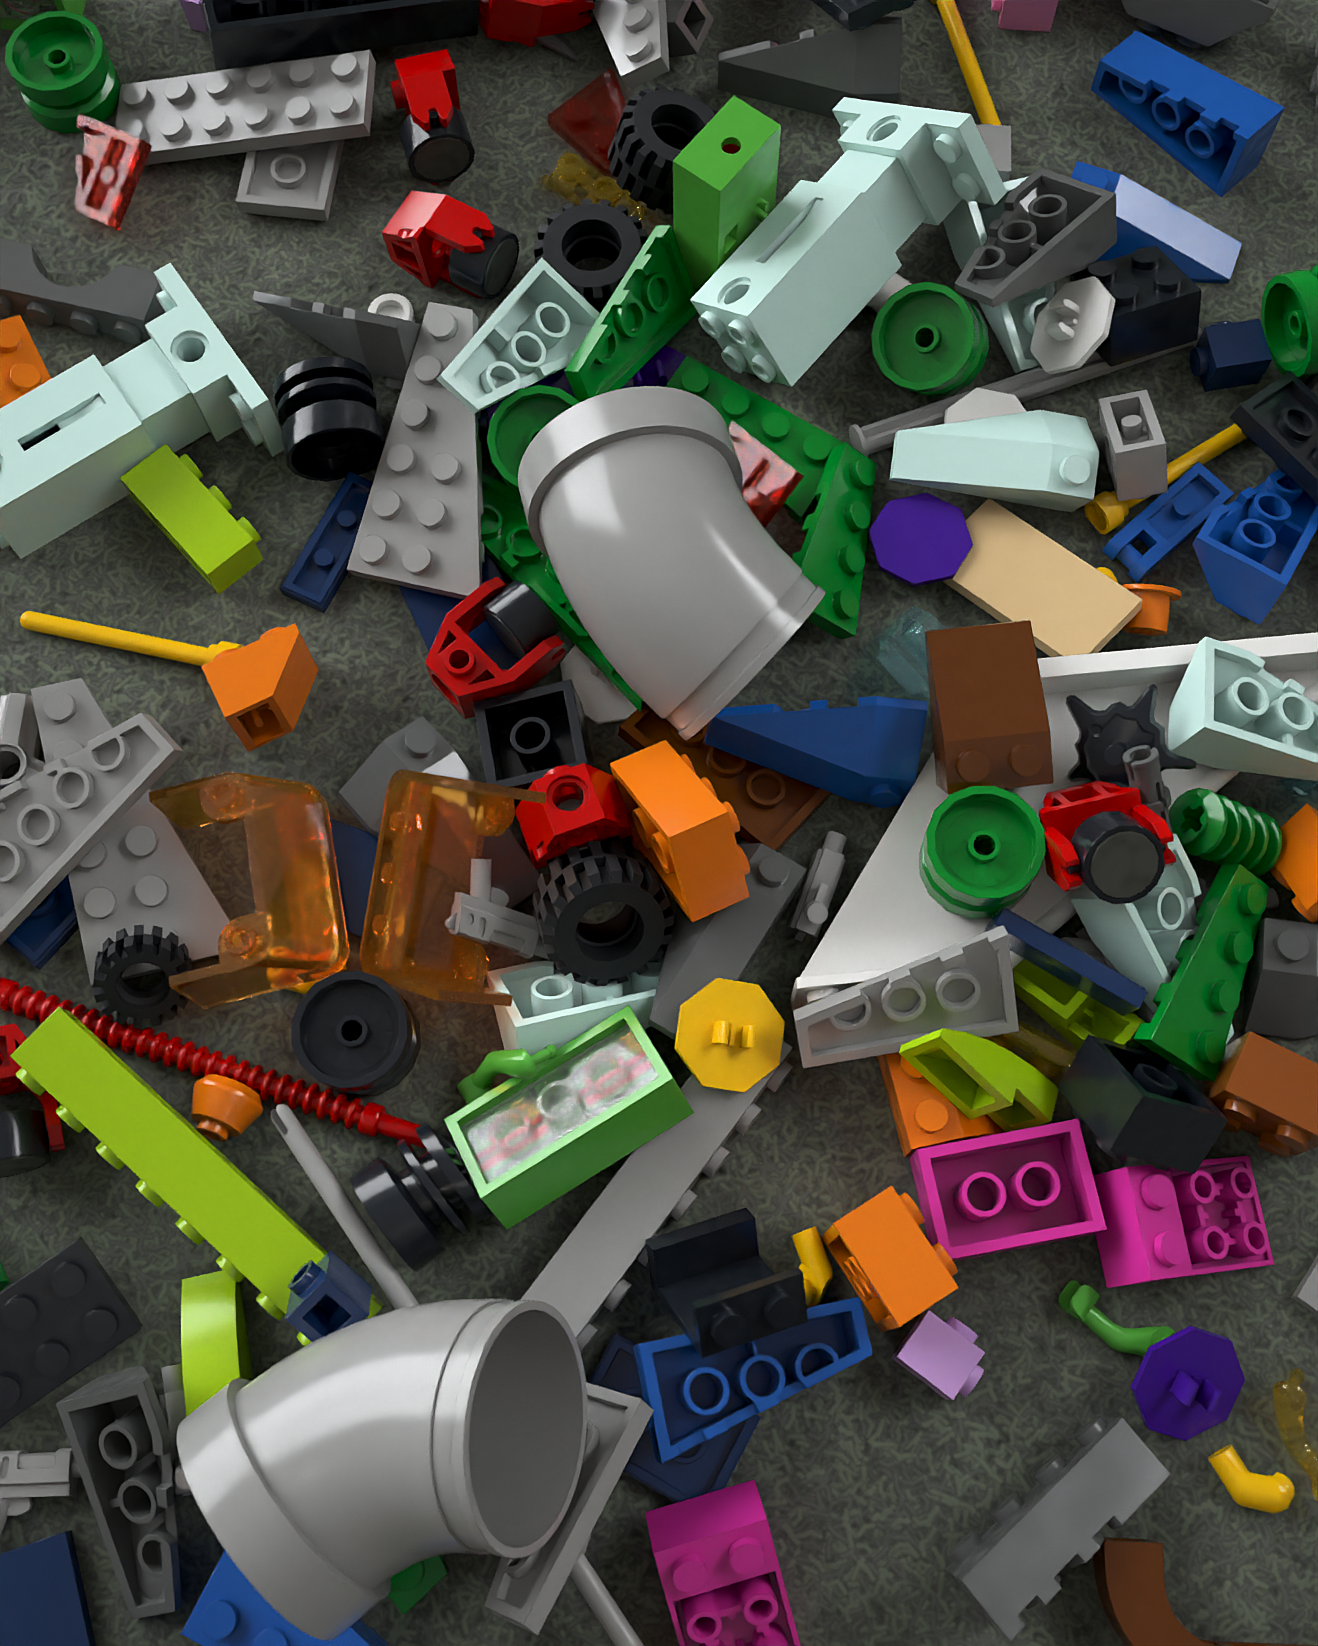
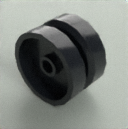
[291,971,421,1097]

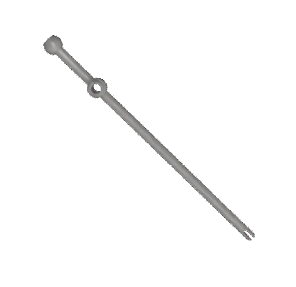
[270,1104,644,1646]

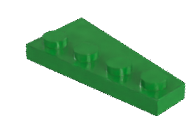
[565,225,698,402]
[666,356,844,525]
[791,443,877,639]
[1133,864,1269,1082]

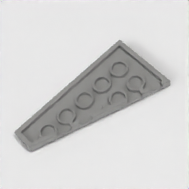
[347,302,485,600]
[31,678,248,986]
[0,713,184,945]

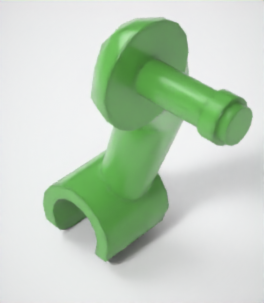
[456,1044,558,1105]
[1058,1280,1175,1356]

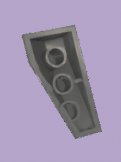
[954,168,1117,307]

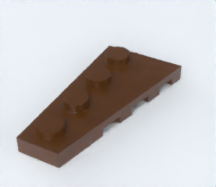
[618,704,832,852]

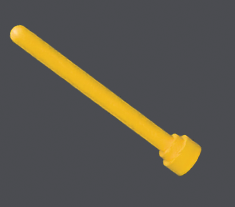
[930,0,1001,125]
[1084,424,1247,534]
[20,611,244,666]

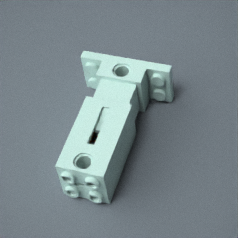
[690,97,1007,387]
[0,263,284,559]

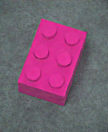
[909,1119,1107,1262]

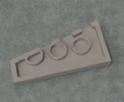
[793,925,1019,1068]
[484,1382,654,1635]

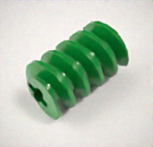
[1168,788,1283,877]

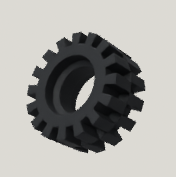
[93,925,192,1028]

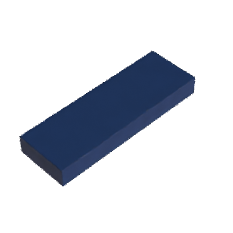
[280,472,373,613]
[984,908,1148,1016]

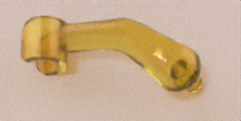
[1272,1368,1318,1502]

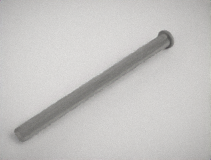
[849,327,1202,457]

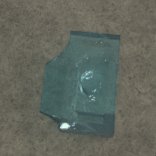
[876,606,946,698]

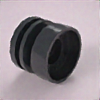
[273,356,386,482]
[349,1122,493,1272]

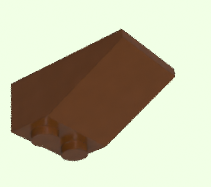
[924,620,1054,795]

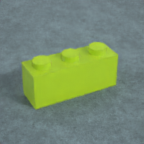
[120,443,264,594]

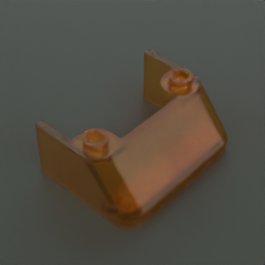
[360,769,547,1006]
[149,772,349,1009]

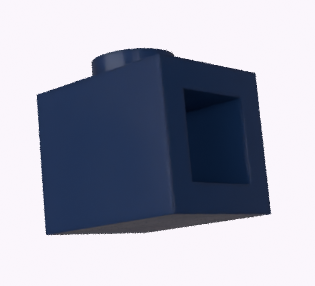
[1190,319,1272,392]
[285,1250,372,1342]

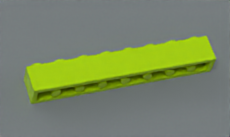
[10,1007,384,1346]

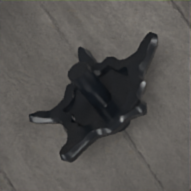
[1066,684,1197,787]

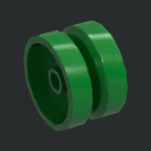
[5,11,121,133]
[1261,265,1318,378]
[871,282,989,398]
[487,385,580,492]
[919,786,1046,919]

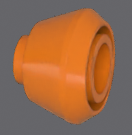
[191,1074,263,1142]

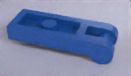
[1102,462,1234,584]

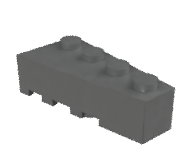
[945,1416,1171,1641]

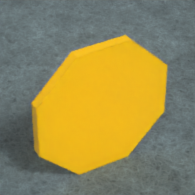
[674,978,785,1093]

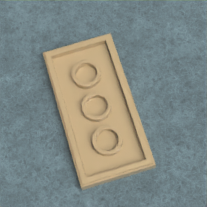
[943,498,1143,657]

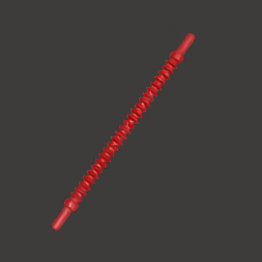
[0,977,435,1150]

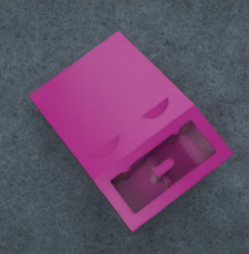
[1093,1156,1275,1288]
[645,1479,801,1646]

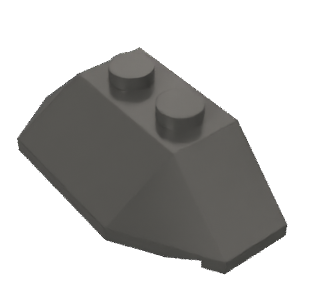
[1122,0,1280,48]

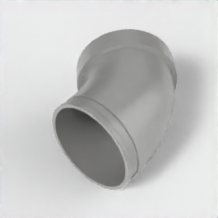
[518,386,826,741]
[177,1299,587,1641]

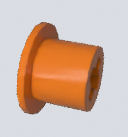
[1121,584,1182,636]

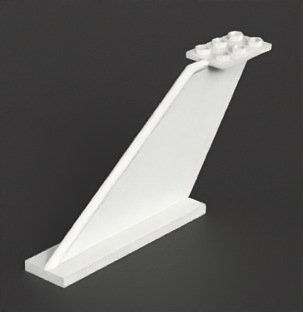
[790,632,1318,1010]

